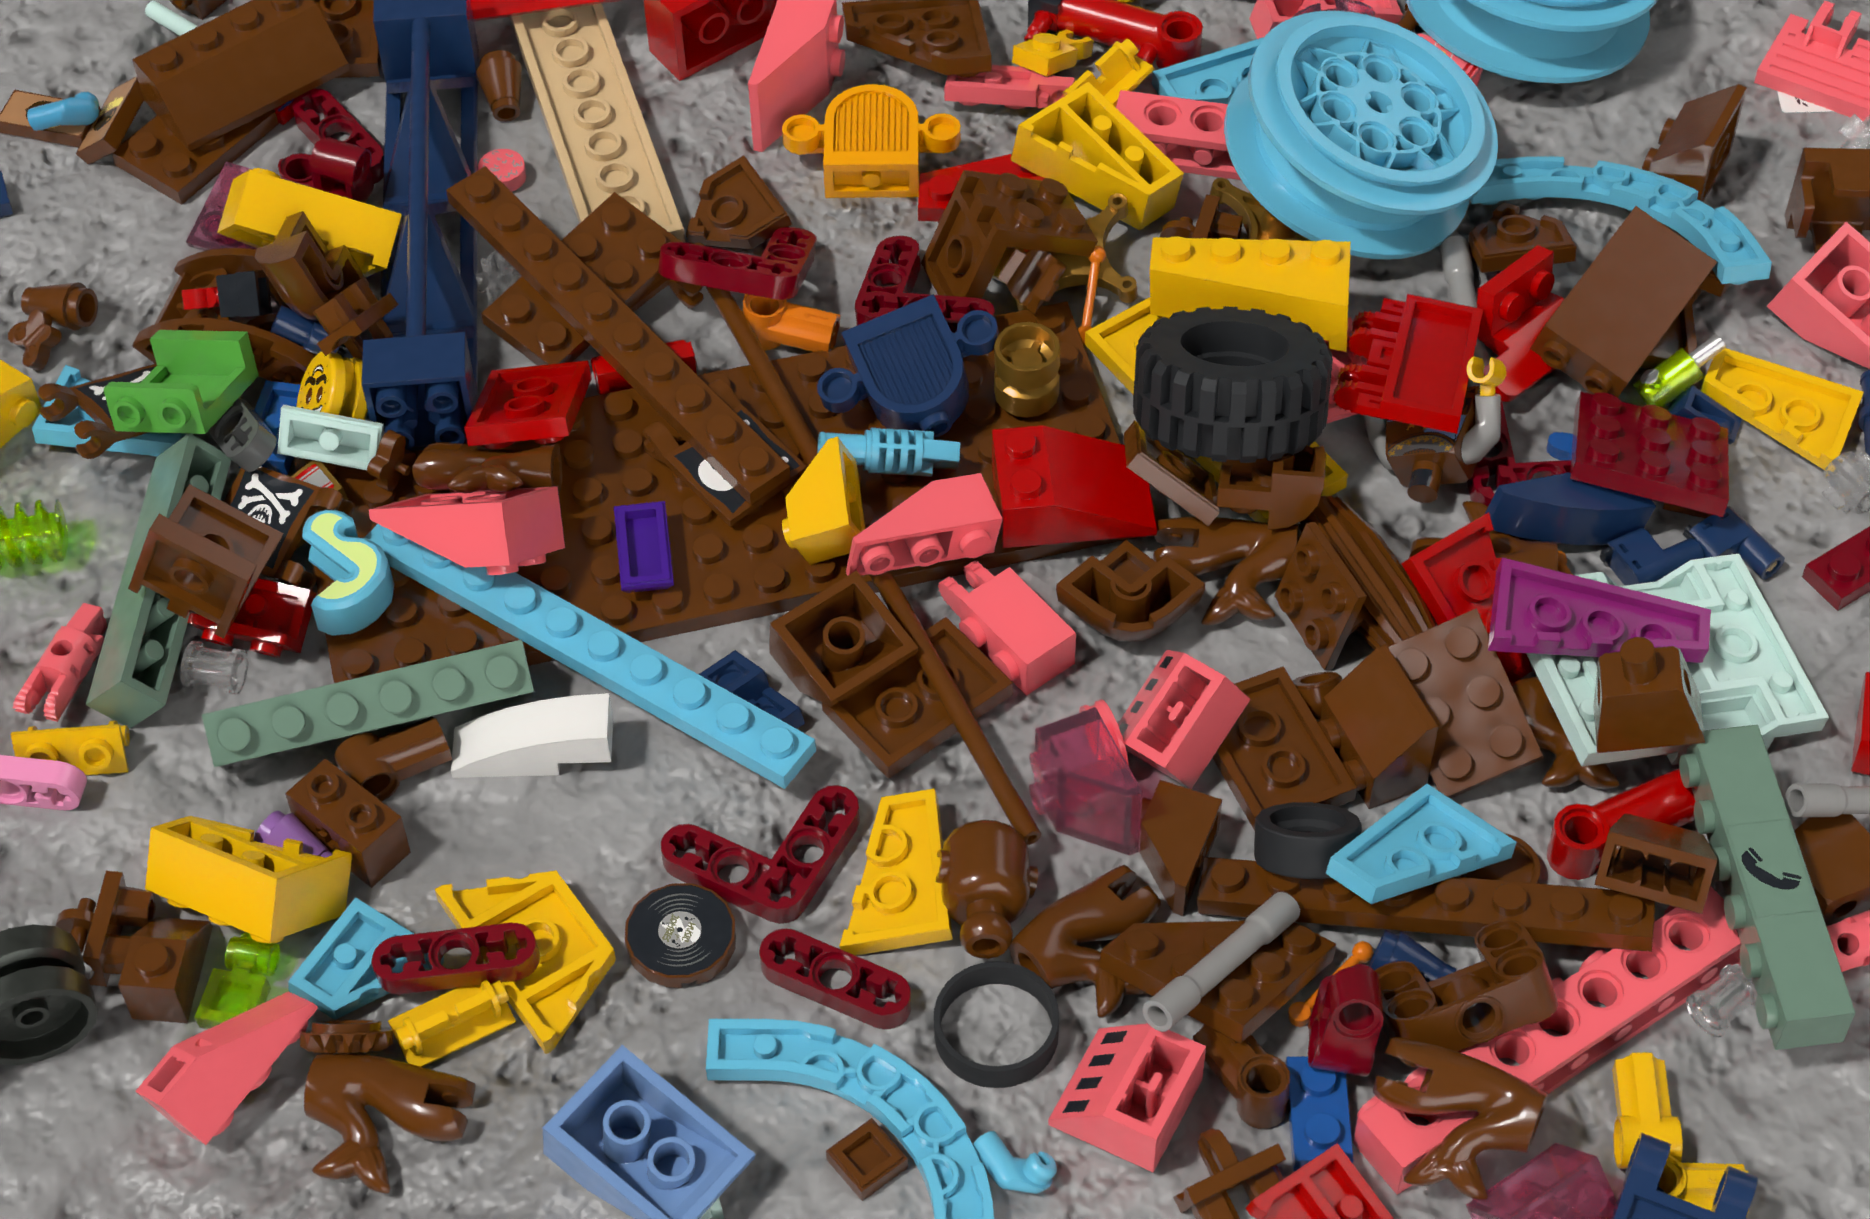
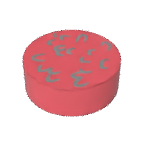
[478,149,526,192]

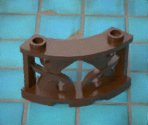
[132,248,316,385]

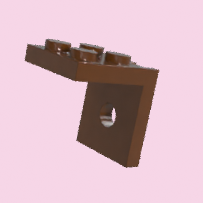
[921,170,1098,299]
[128,484,284,638]

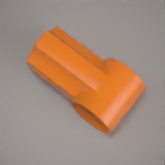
[742,294,841,352]

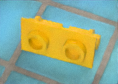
[1063,39,1154,106]
[10,720,130,775]
[388,980,516,1067]

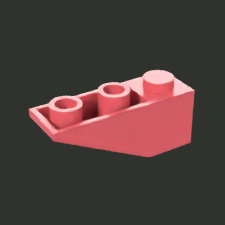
[846,473,1002,576]
[135,991,319,1145]

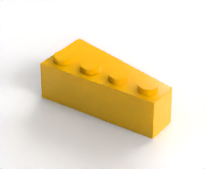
[1149,236,1351,352]

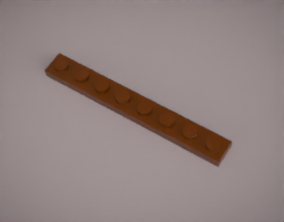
[1197,857,1655,952]

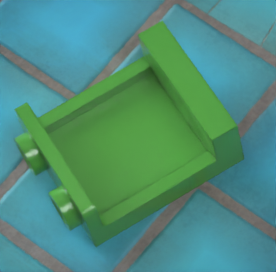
[103,330,259,434]

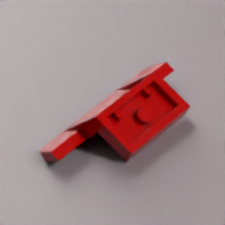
[1477,245,1564,402]

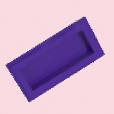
[614,501,674,593]

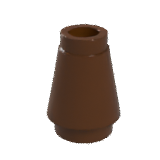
[476,50,522,122]
[21,282,98,331]

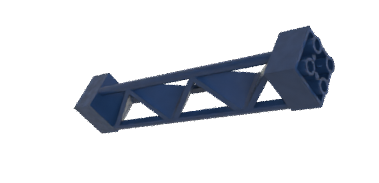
[362,0,479,451]

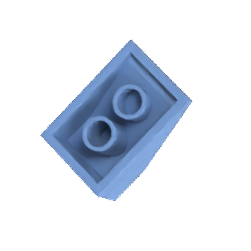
[543,1045,755,1219]

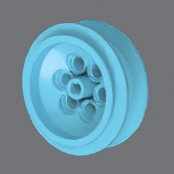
[1405,0,1658,83]
[1224,10,1498,260]

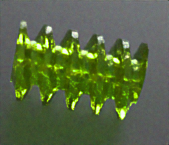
[0,499,68,570]

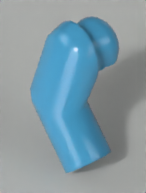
[27,92,100,131]

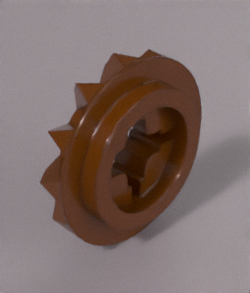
[300,1020,393,1054]

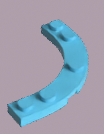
[1470,156,1772,285]
[706,1019,994,1219]

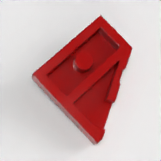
[1245,1143,1394,1219]

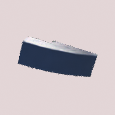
[1484,472,1656,545]

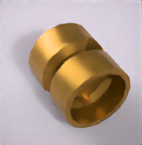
[994,322,1060,417]

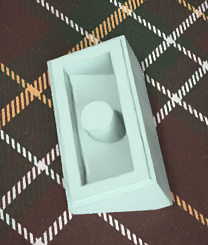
[277,405,385,470]

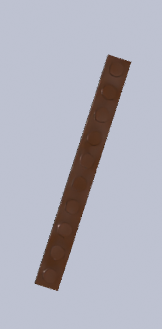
[446,166,790,505]

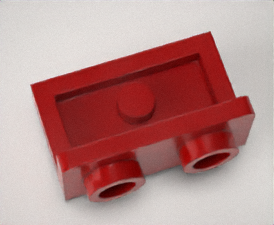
[187,578,317,658]

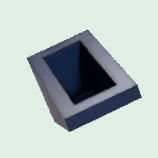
[1668,385,1742,444]

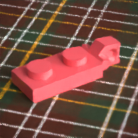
[944,65,1075,109]

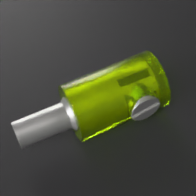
[1633,334,1726,408]

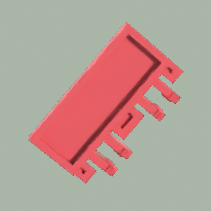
[1754,1,1870,124]

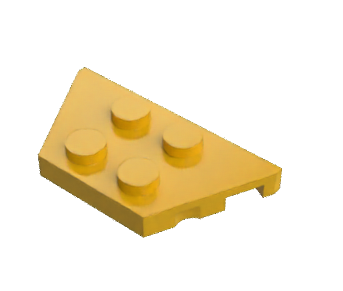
[435,871,616,1054]

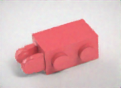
[938,560,1076,696]

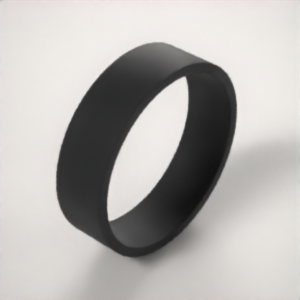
[934,961,1059,1088]

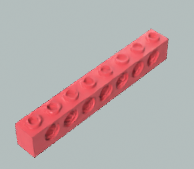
[1353,886,1741,1195]

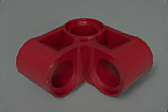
[278,137,374,203]
[1308,963,1383,1077]

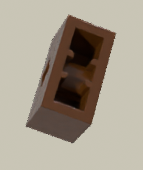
[285,758,411,888]

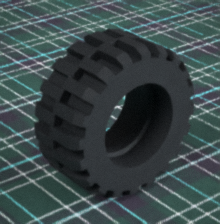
[1133,306,1333,463]

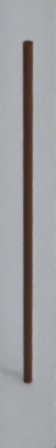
[694,243,1042,845]

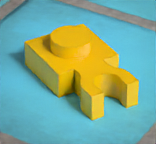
[1012,29,1094,76]

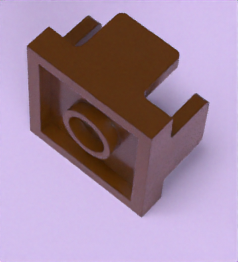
[1785,148,1870,254]

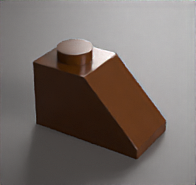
[1134,780,1222,916]
[118,917,213,1024]

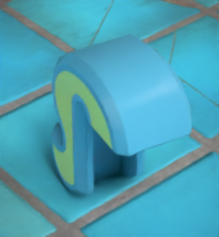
[302,510,394,636]

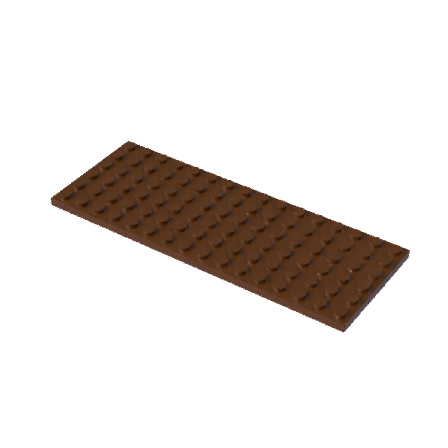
[294,301,1143,683]

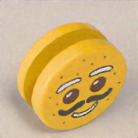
[296,351,368,420]

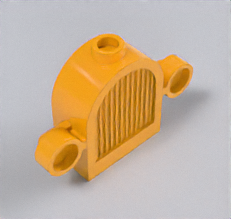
[782,84,961,198]

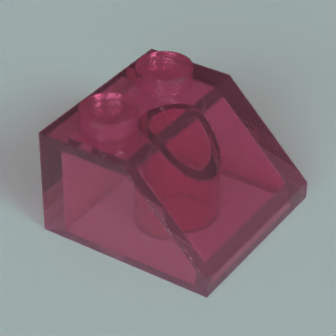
[1029,707,1143,855]

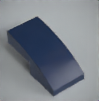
[699,650,805,729]

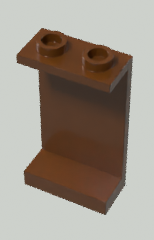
[1530,206,1717,398]

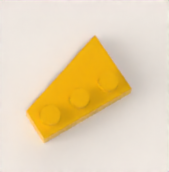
[1701,348,1864,475]
[839,788,953,956]

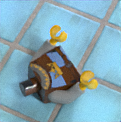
[1363,356,1507,503]

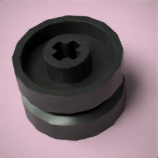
[0,924,98,1065]

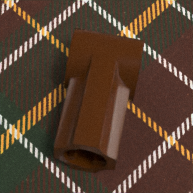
[335,716,452,801]
[1193,1024,1290,1129]

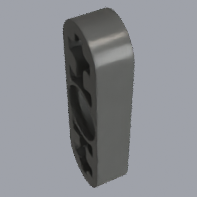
[208,396,277,472]

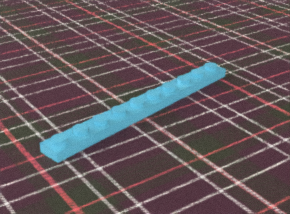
[364,524,816,789]

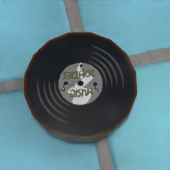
[625,883,736,988]

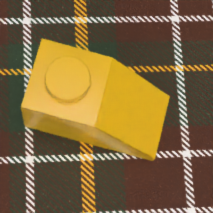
[782,436,865,565]

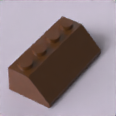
[132,0,350,151]

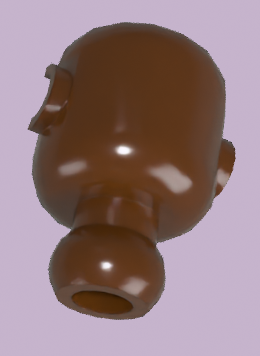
[936,820,1038,959]

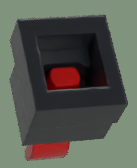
[181,270,272,318]

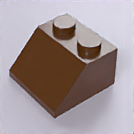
[1642,84,1747,203]
[769,570,919,706]
[1318,645,1438,809]

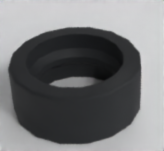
[1254,802,1361,879]

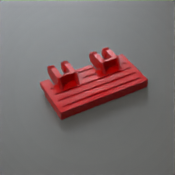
[1333,294,1483,434]

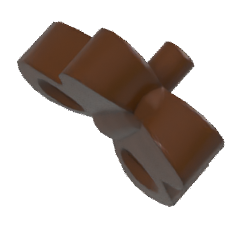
[8,309,62,371]
[367,429,417,491]

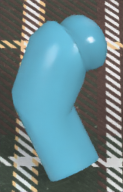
[973,1131,1057,1194]

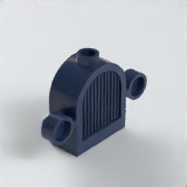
[817,294,999,438]

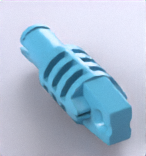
[817,428,960,477]

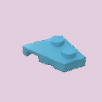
[288,897,444,1020]

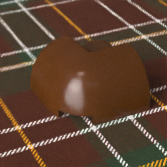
[255,211,369,322]
[1217,445,1326,529]
[1056,540,1206,642]

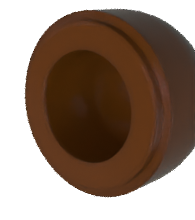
[1293,672,1342,719]

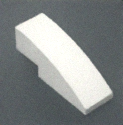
[451,693,613,778]

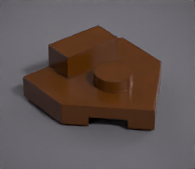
[685,155,792,249]
[1468,202,1577,274]

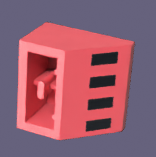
[1118,650,1251,789]
[1048,1023,1206,1173]

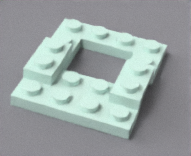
[1526,553,1829,767]

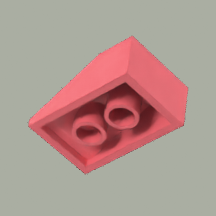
[748,0,845,152]
[1766,222,1870,369]
[369,486,565,575]

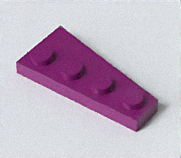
[1488,557,1711,663]

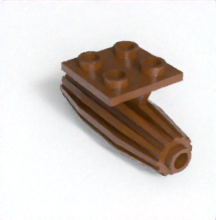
[1274,496,1437,671]

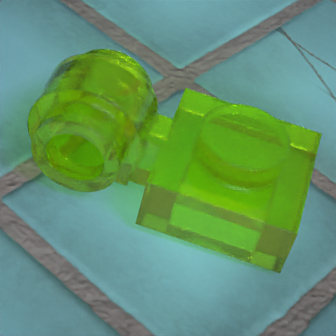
[194,932,280,1029]

